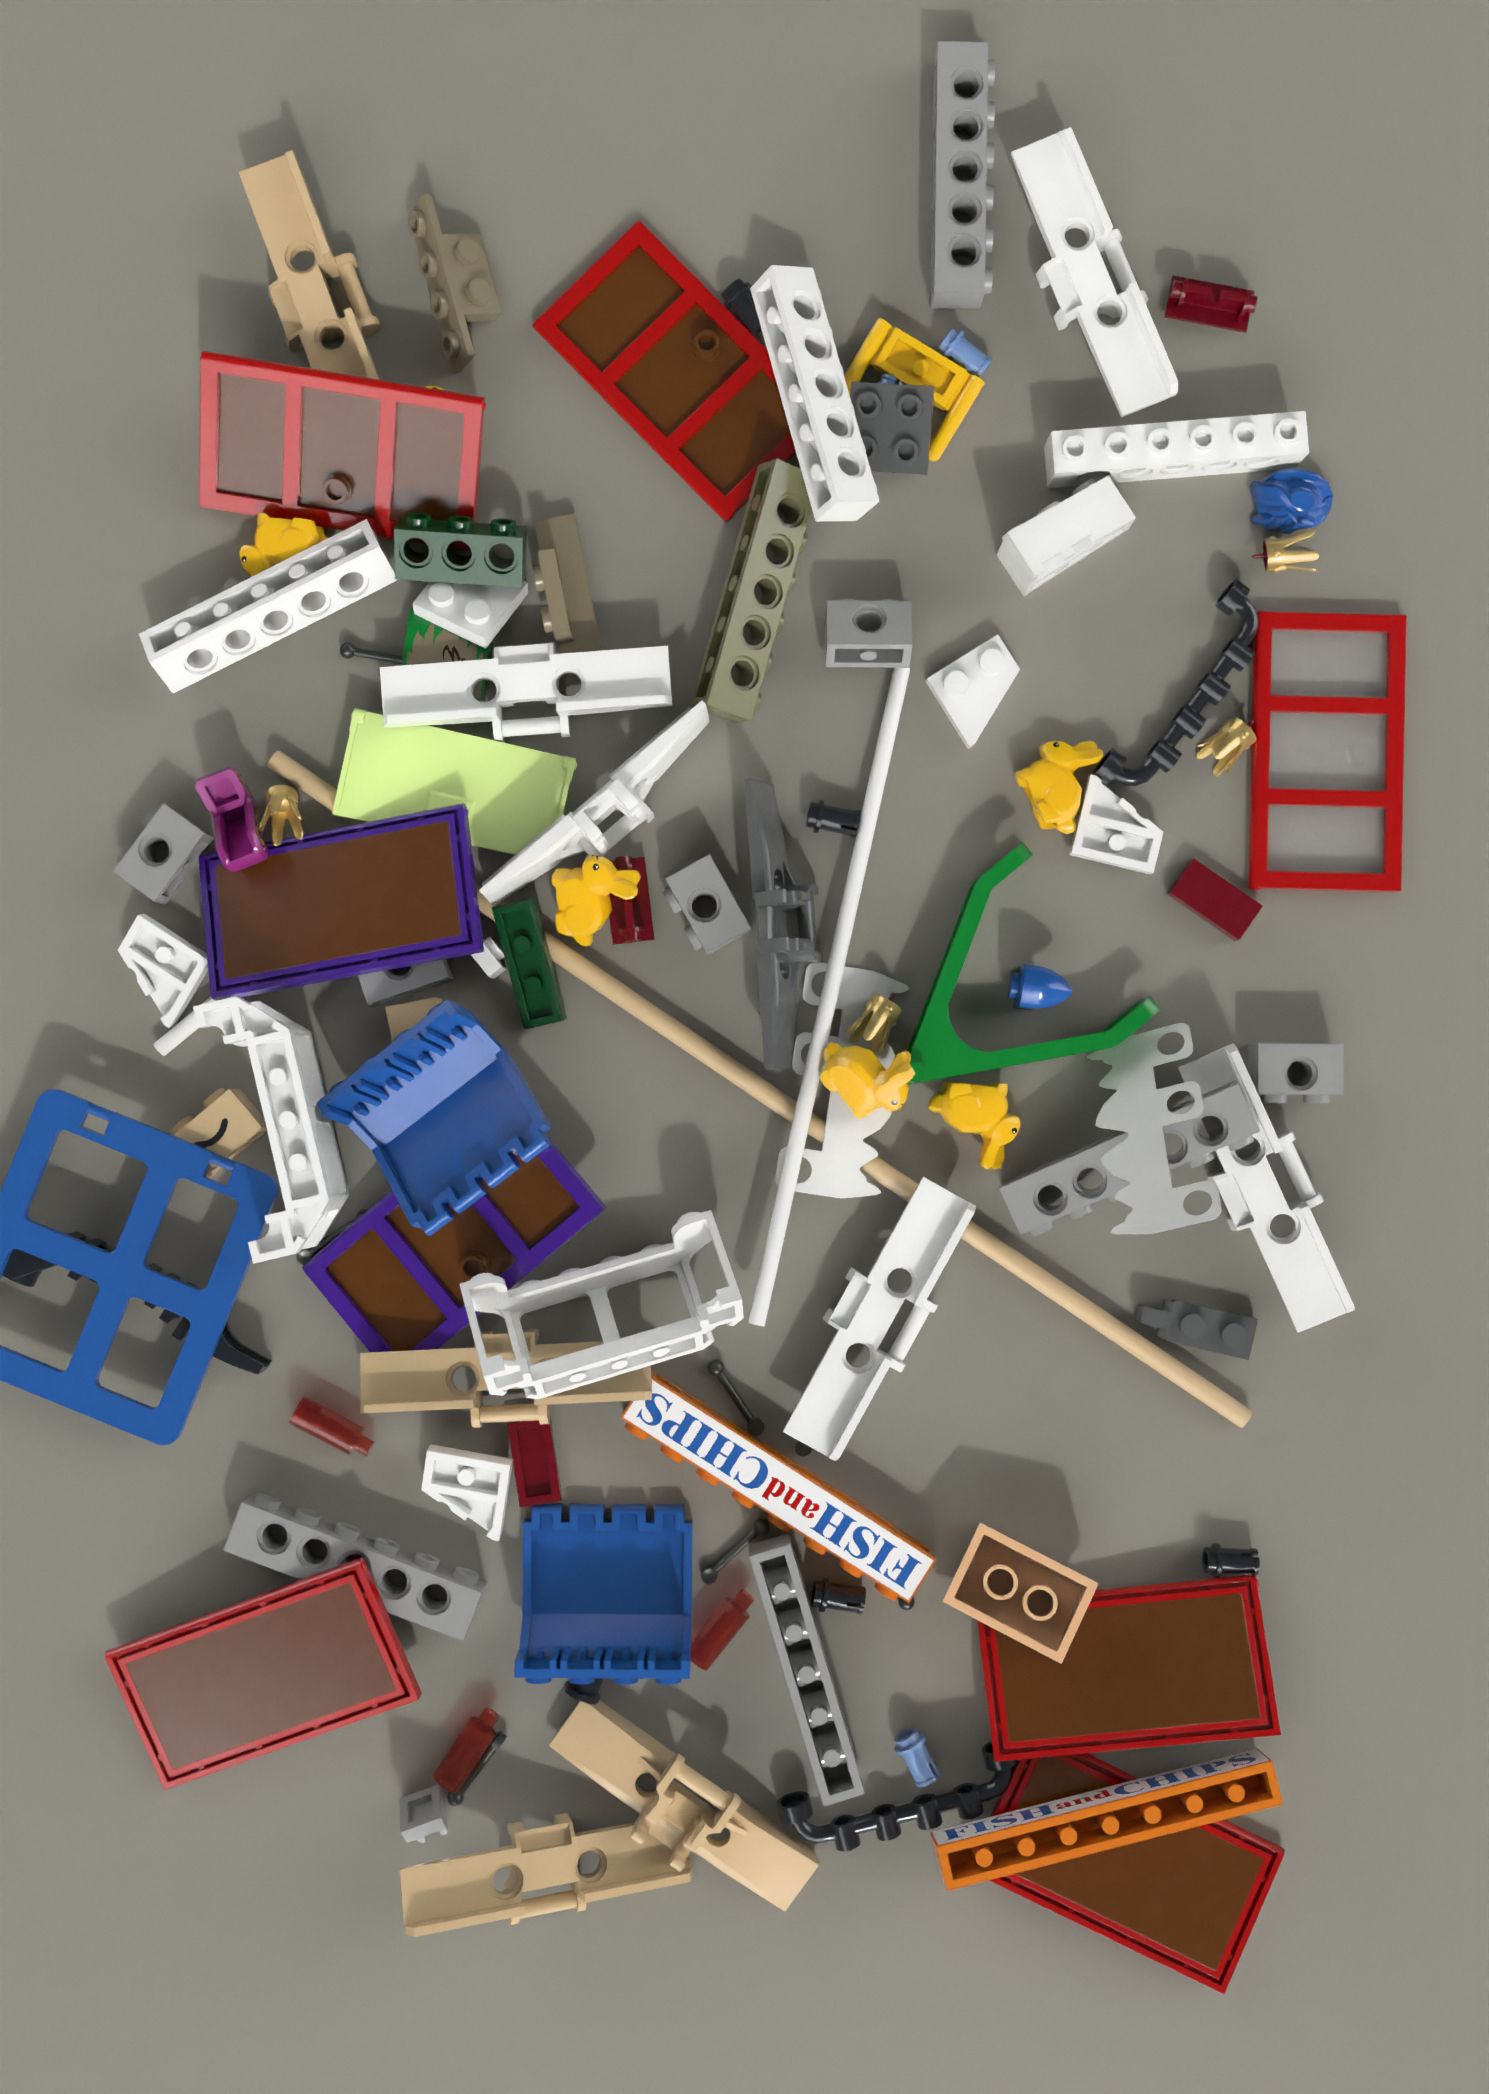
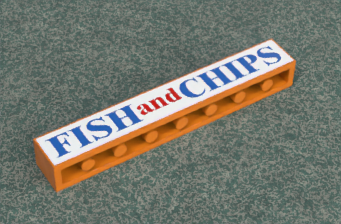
[620,1370,937,1603]
[930,1748,1283,1891]

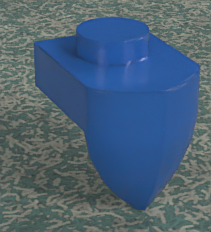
[1008,964,1073,1010]

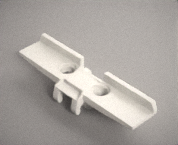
[1011,127,1178,418]
[379,642,672,742]
[479,700,710,906]
[1178,1043,1355,1333]
[783,1177,976,1461]

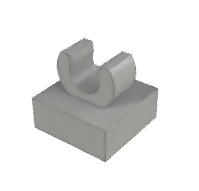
[399,1784,447,1843]

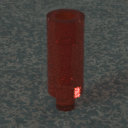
[289,1396,375,1456]
[691,1589,754,1671]
[433,1707,499,1793]

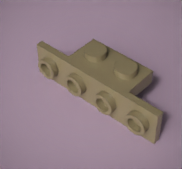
[408,194,502,374]
[532,513,602,687]

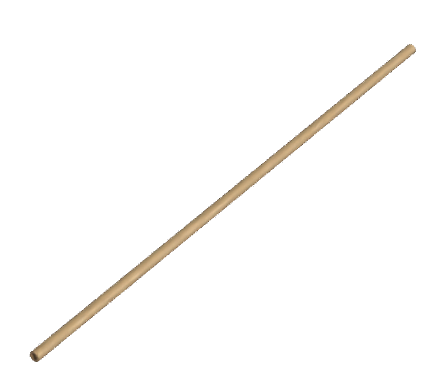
[267,750,1252,1428]

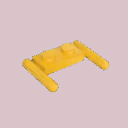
[844,318,985,461]

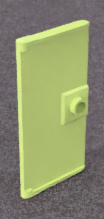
[332,708,578,855]

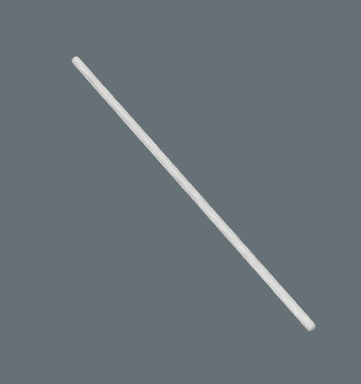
[748,667,910,1327]

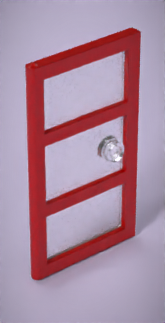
[1248,610,1407,892]

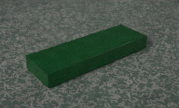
[492,896,567,1030]

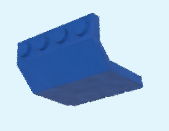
[316,999,552,1236]
[514,1504,693,1685]

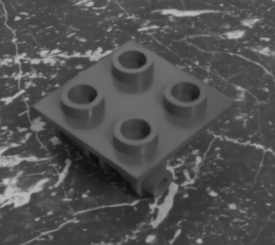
[850,382,935,475]

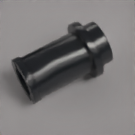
[721,278,762,336]
[806,800,861,837]
[1202,1543,1260,1578]
[811,1577,866,1615]

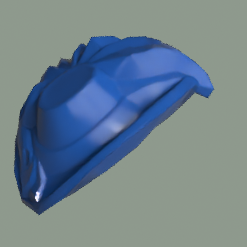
[1250,469,1333,534]

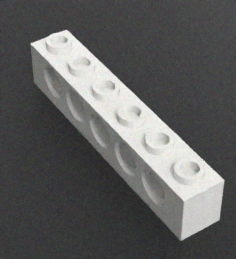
[750,265,879,522]
[1044,411,1309,488]
[139,519,397,693]

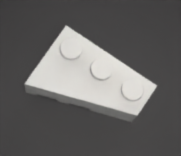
[997,475,1136,597]

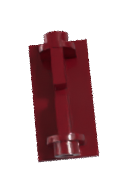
[1164,275,1258,333]
[609,856,655,945]

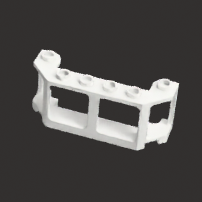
[193,996,349,1264]
[459,1210,744,1399]

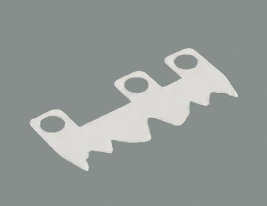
[775,962,910,1199]
[1086,1023,1222,1234]

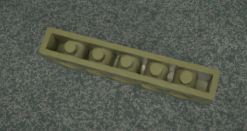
[690,458,813,723]

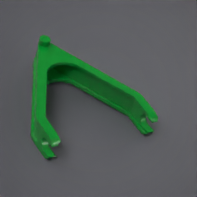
[907,842,1161,1085]

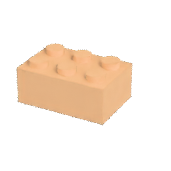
[942,1523,1099,1664]

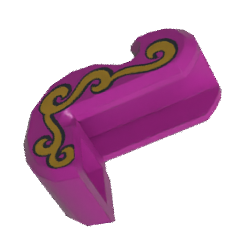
[195,766,269,873]

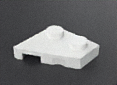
[413,581,528,649]
[925,634,1020,749]
[1069,774,1163,875]
[118,914,208,1028]
[421,1444,513,1541]

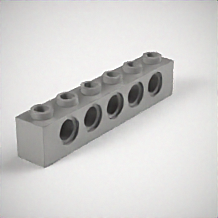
[930,41,995,309]
[999,1080,1260,1236]
[223,1492,487,1641]
[749,1533,865,1806]

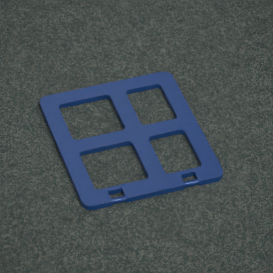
[0,1089,279,1446]

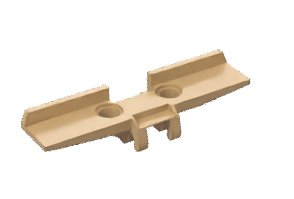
[238,150,381,380]
[360,1328,652,1428]
[549,1700,819,1912]
[399,1813,692,1937]

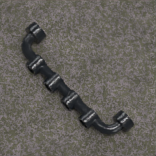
[1092,579,1259,786]
[776,1741,1019,1852]

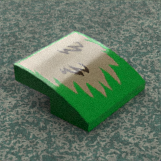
[402,608,493,701]

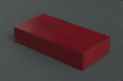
[1167,858,1263,942]
[507,1416,563,1507]

